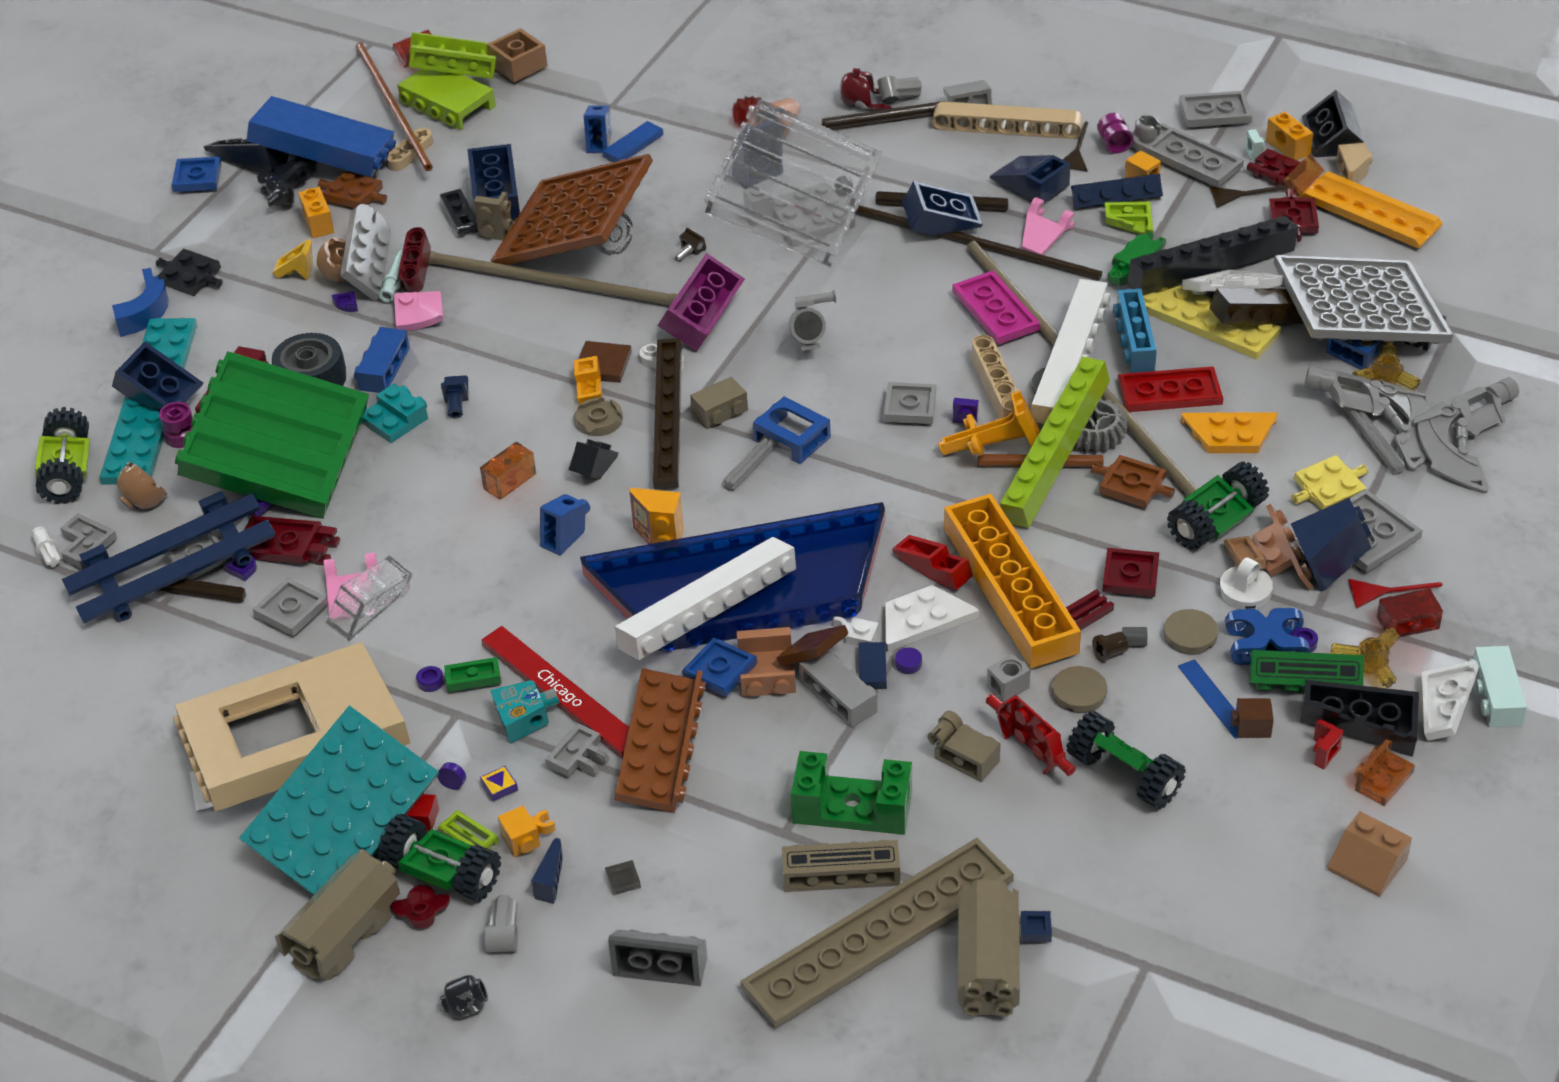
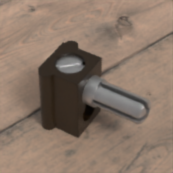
[675,228,706,261]

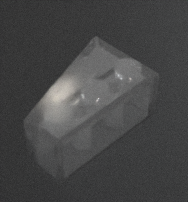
[326,556,413,642]

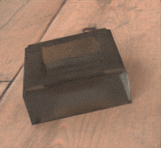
[605,860,641,895]

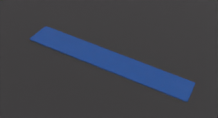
[1178,659,1239,739]

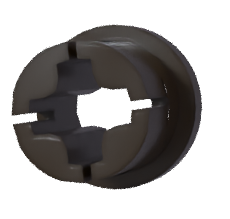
[1092,632,1128,662]

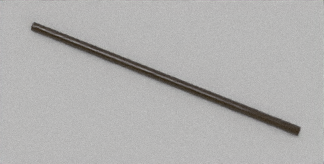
[848,203,1103,280]

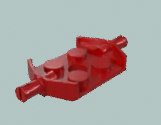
[986,694,1076,776]

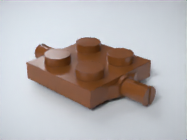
[318,172,387,208]
[1091,455,1175,508]

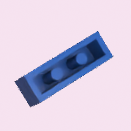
[354,327,410,393]

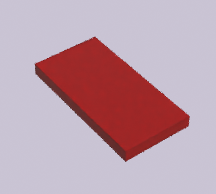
[1117,366,1224,412]

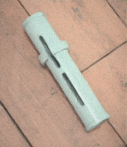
[379,250,403,303]

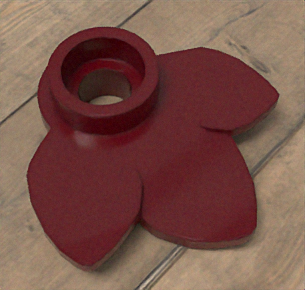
[392,884,450,929]

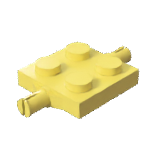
[1291,455,1368,510]

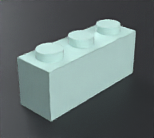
[1469,646,1527,727]

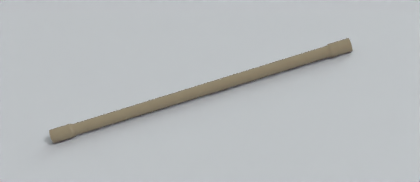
[428,251,678,306]

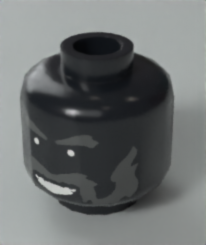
[441,975,488,1019]

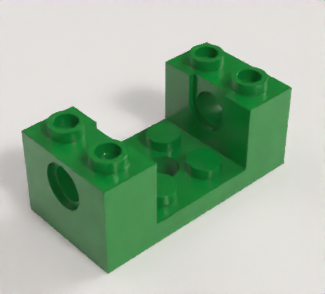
[791,751,912,835]

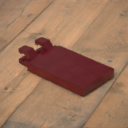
[244,516,340,565]

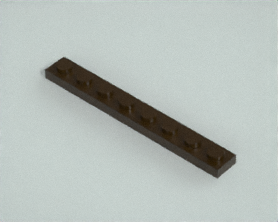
[653,338,682,489]

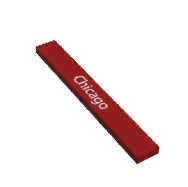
[481,626,629,758]

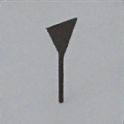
[1062,121,1088,172]
[1210,185,1289,208]

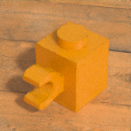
[497,805,556,857]

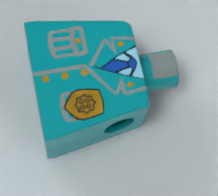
[490,680,560,744]

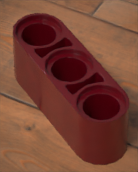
[398,227,431,293]

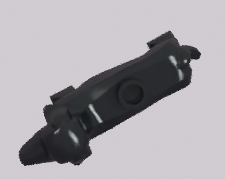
[257,156,318,207]

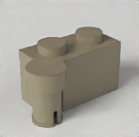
[927,711,1000,783]

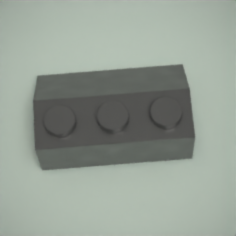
[608,929,707,986]

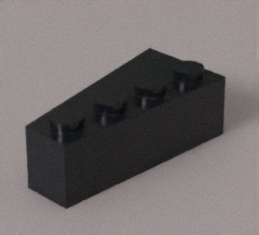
[1300,679,1419,757]

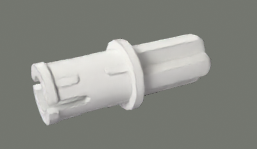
[31,527,61,568]

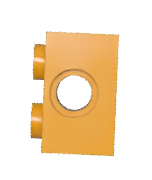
[1266,111,1313,160]
[298,187,334,238]

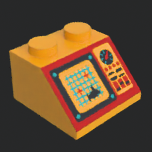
[629,488,684,551]

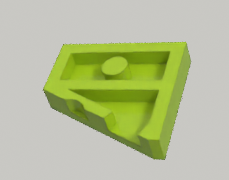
[1104,202,1153,235]

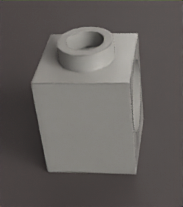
[987,654,1031,702]

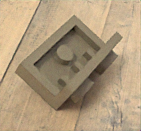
[474,192,514,241]

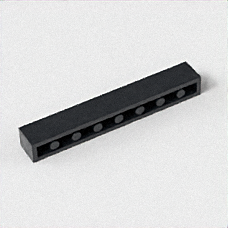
[1127,216,1299,294]

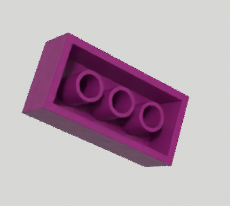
[657,253,745,352]

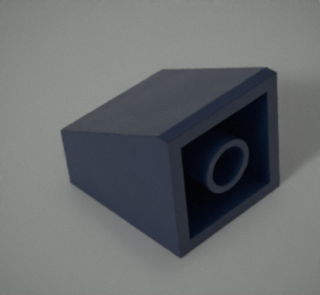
[1290,498,1372,591]

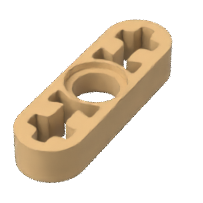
[387,128,433,171]

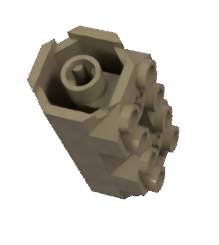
[275,849,400,981]
[958,880,1020,1017]

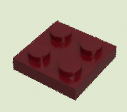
[1102,548,1160,597]

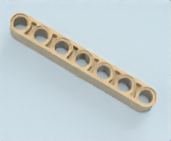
[932,102,1083,139]

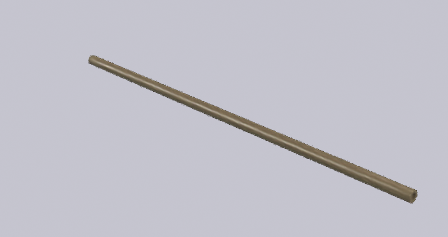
[967,241,1198,496]

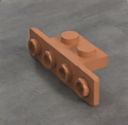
[1252,504,1314,590]

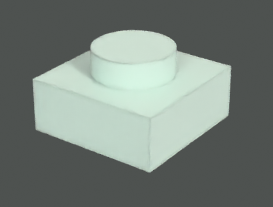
[1245,129,1265,161]

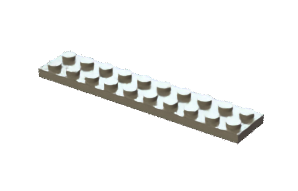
[740,838,1014,1028]

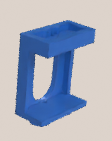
[753,396,831,464]

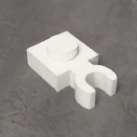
[830,617,879,646]

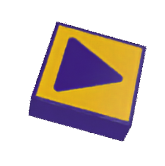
[480,766,518,801]

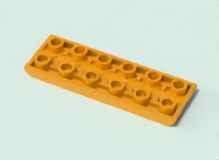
[1299,171,1442,249]

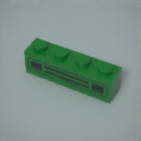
[1249,650,1364,691]

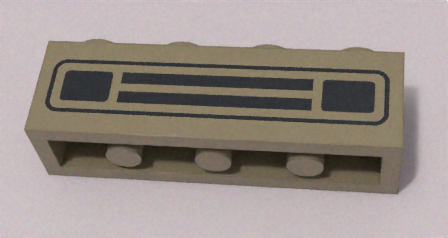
[782,840,900,892]

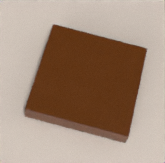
[574,341,632,382]
[776,625,849,666]

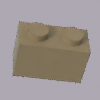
[690,377,748,429]

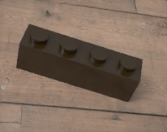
[1209,288,1303,324]

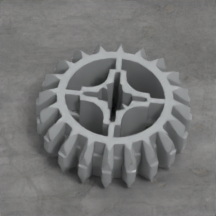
[1075,398,1128,454]

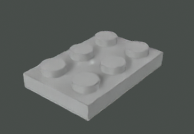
[1179,91,1252,128]

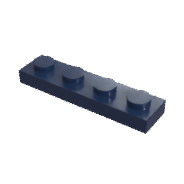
[1071,174,1163,208]

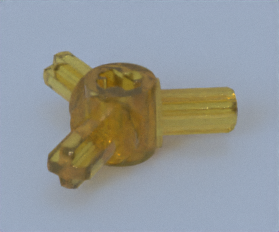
[1352,343,1421,390]
[1330,628,1400,688]

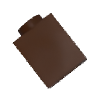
[1231,698,1274,738]

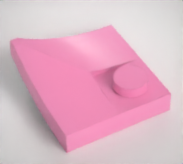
[394,291,443,331]

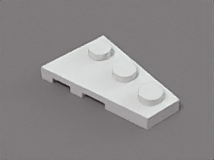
[1422,660,1479,741]

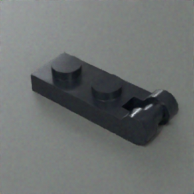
[439,189,478,237]

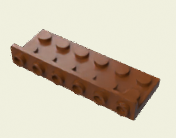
[614,668,706,813]

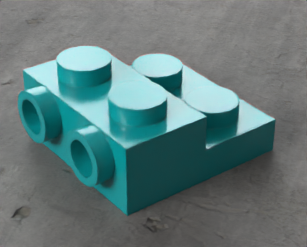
[361,383,428,443]

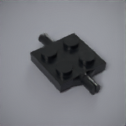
[156,248,223,296]

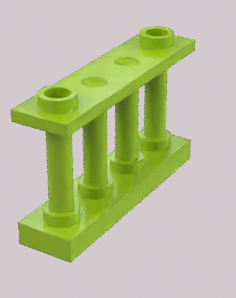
[409,32,496,79]

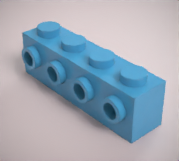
[1113,289,1157,373]

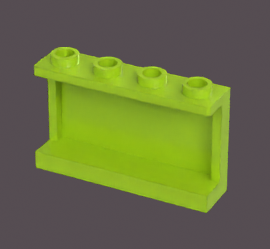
[397,69,496,130]

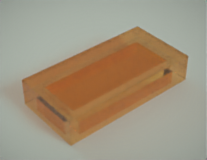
[1283,154,1324,196]

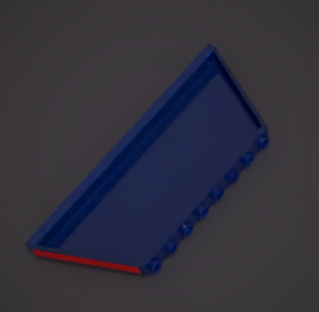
[580,502,885,652]

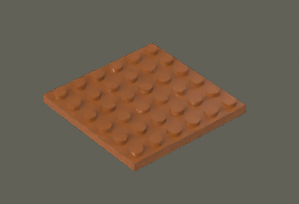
[491,154,653,265]

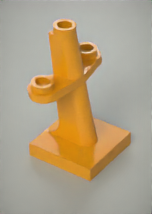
[938,390,1040,456]

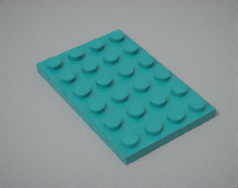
[239,705,439,896]

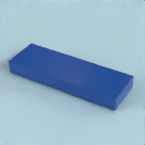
[603,121,664,162]

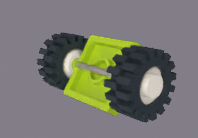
[35,407,90,504]

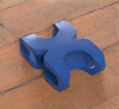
[1225,608,1310,665]

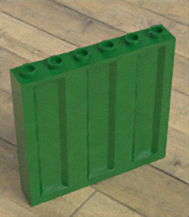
[175,351,369,519]

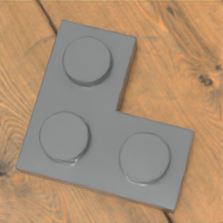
[60,513,117,569]

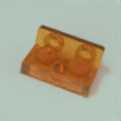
[1354,739,1415,806]

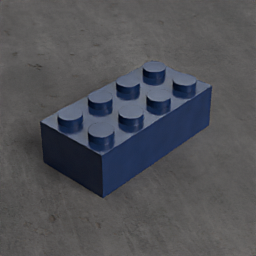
[467,144,520,219]

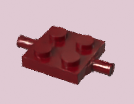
[1268,188,1319,243]

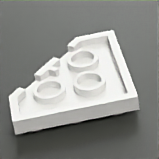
[1183,269,1284,295]

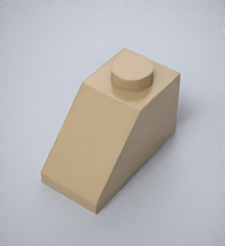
[1336,143,1373,183]

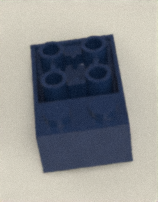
[990,155,1070,203]

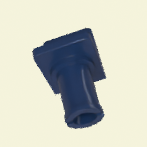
[441,375,469,418]

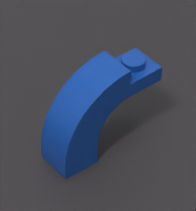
[112,267,169,337]

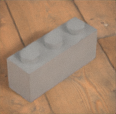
[799,651,878,728]

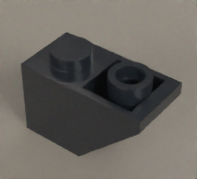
[569,439,619,479]

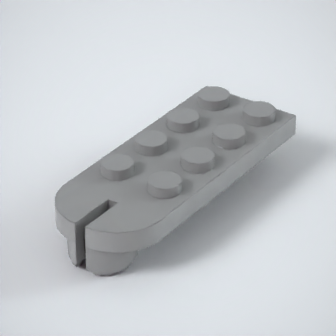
[1132,115,1244,188]
[340,204,390,302]

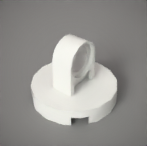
[1219,557,1273,609]

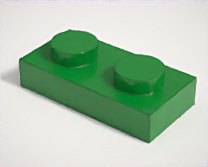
[444,657,501,692]

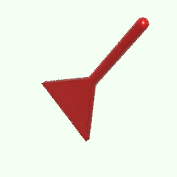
[1348,579,1443,609]

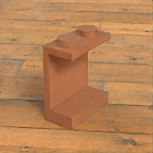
[737,627,796,697]

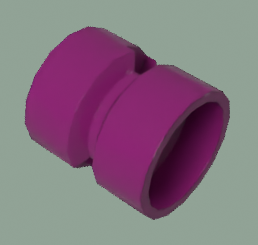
[1097,113,1134,154]
[159,402,193,448]

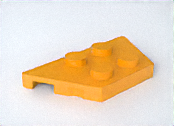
[1181,412,1278,453]

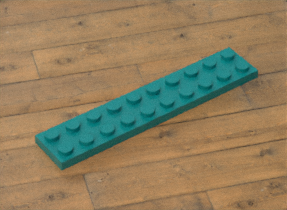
[99,318,197,485]

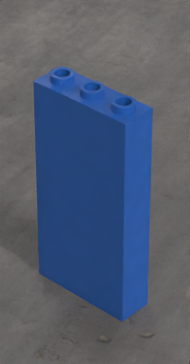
[246,96,396,177]

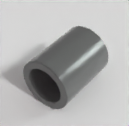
[1122,627,1148,646]

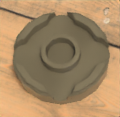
[574,397,623,436]
[1164,609,1218,654]
[1052,666,1107,713]

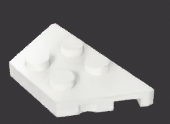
[886,585,979,652]

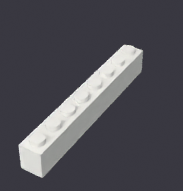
[1032,279,1111,424]
[615,537,796,660]

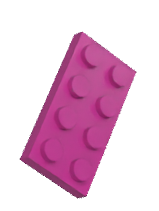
[952,271,1040,345]

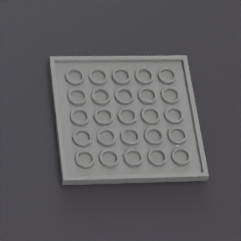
[1273,255,1453,344]

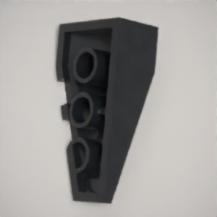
[204,138,290,173]

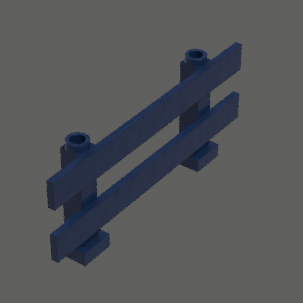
[62,491,276,624]

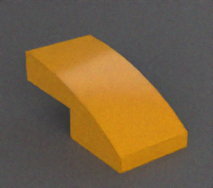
[574,356,603,405]

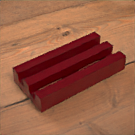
[1066,589,1114,630]

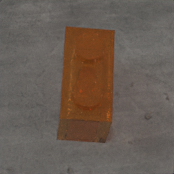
[480,441,536,500]

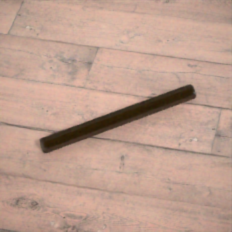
[821,101,945,131]
[875,191,1009,211]

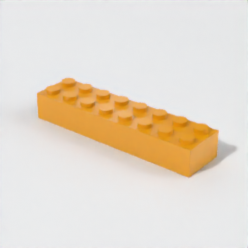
[944,493,1081,669]

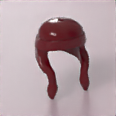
[840,68,892,110]

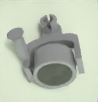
[788,290,836,351]

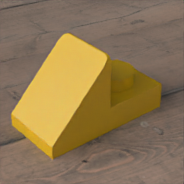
[272,239,313,280]

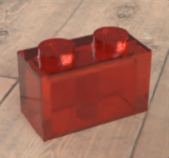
[1377,588,1443,640]

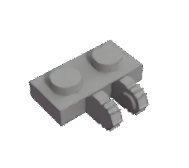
[545,723,609,777]

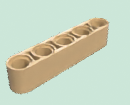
[972,335,1018,419]

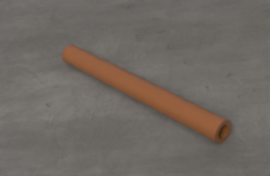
[978,454,1104,467]

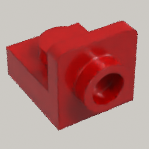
[1313,719,1344,770]

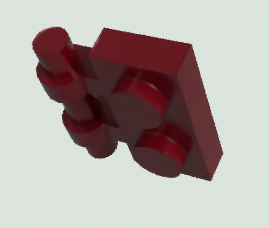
[1247,148,1305,185]

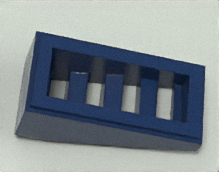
[531,837,563,904]

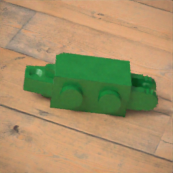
[1107,232,1166,286]

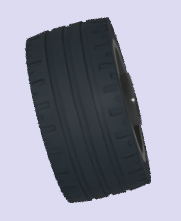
[272,332,346,386]

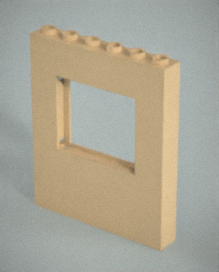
[173,642,411,812]

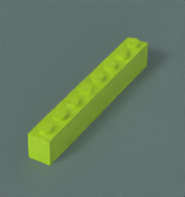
[1000,357,1110,528]

